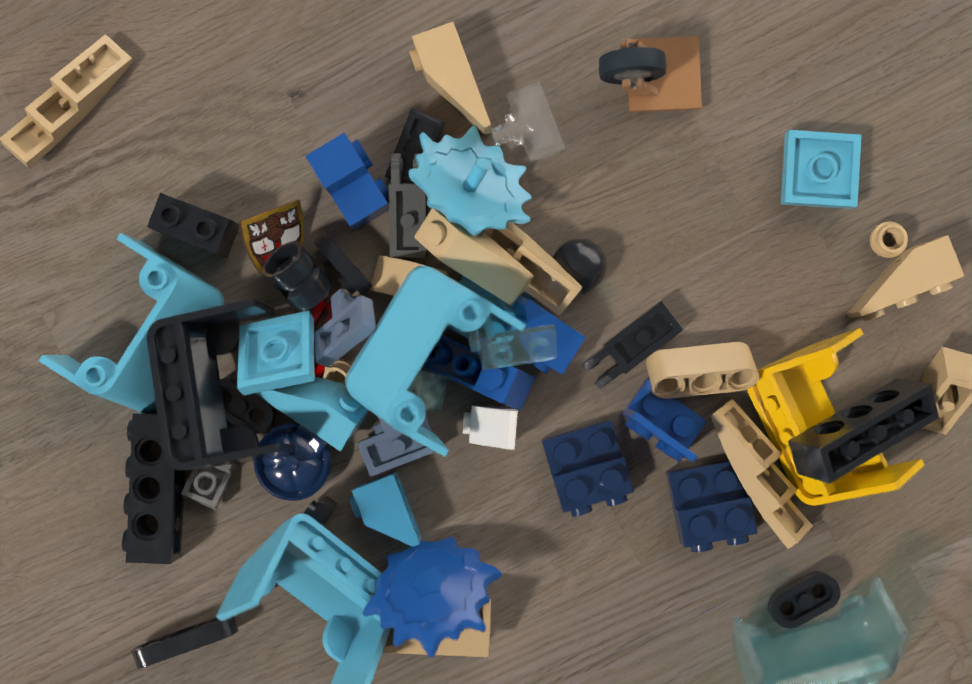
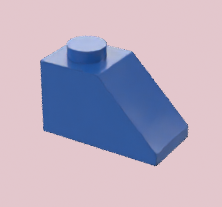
[513,296,586,375]

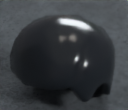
[552,239,606,294]

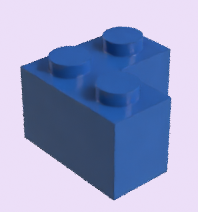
[305,132,389,231]

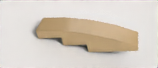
[0,34,133,169]
[483,222,582,316]
[711,399,813,549]

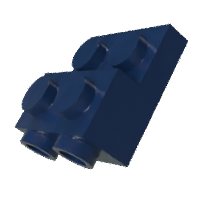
[541,420,634,517]
[666,459,758,552]

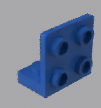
[621,379,707,463]

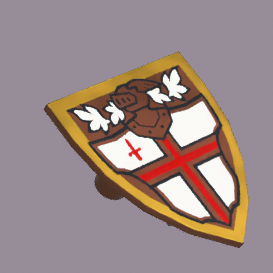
[239,199,304,276]

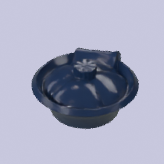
[254,423,331,501]

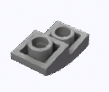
[181,464,237,510]

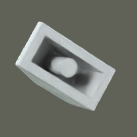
[463,404,517,450]

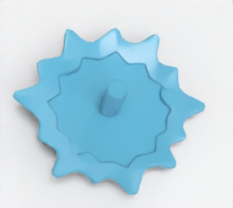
[409,125,532,236]

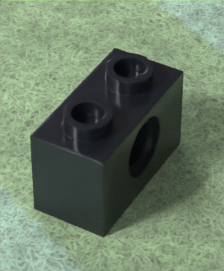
[147,193,240,258]

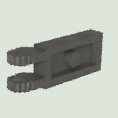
[389,153,427,258]

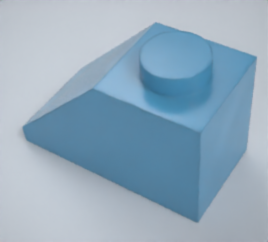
[349,470,422,547]

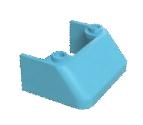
[39,233,224,412]
[345,266,526,457]
[216,513,391,684]

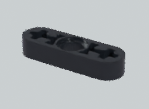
[131,616,239,669]

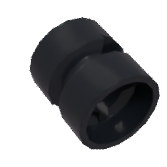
[262,241,332,312]

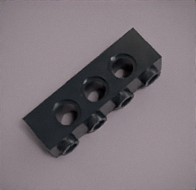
[788,379,939,484]
[122,412,185,564]

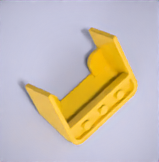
[747,328,925,506]

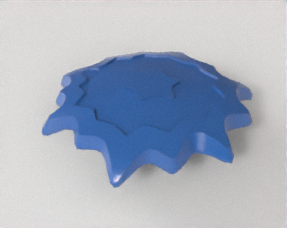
[363,537,502,658]

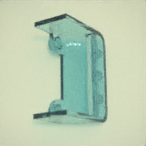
[732,578,908,684]

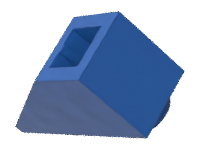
[422,335,536,411]

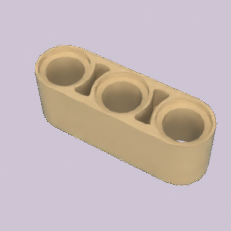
[646,342,759,399]

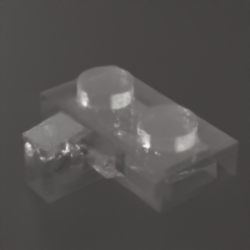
[491,81,565,164]

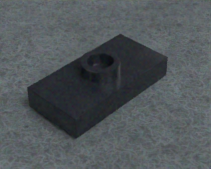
[385,108,446,183]

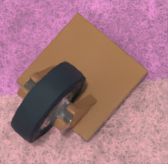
[599,36,702,113]

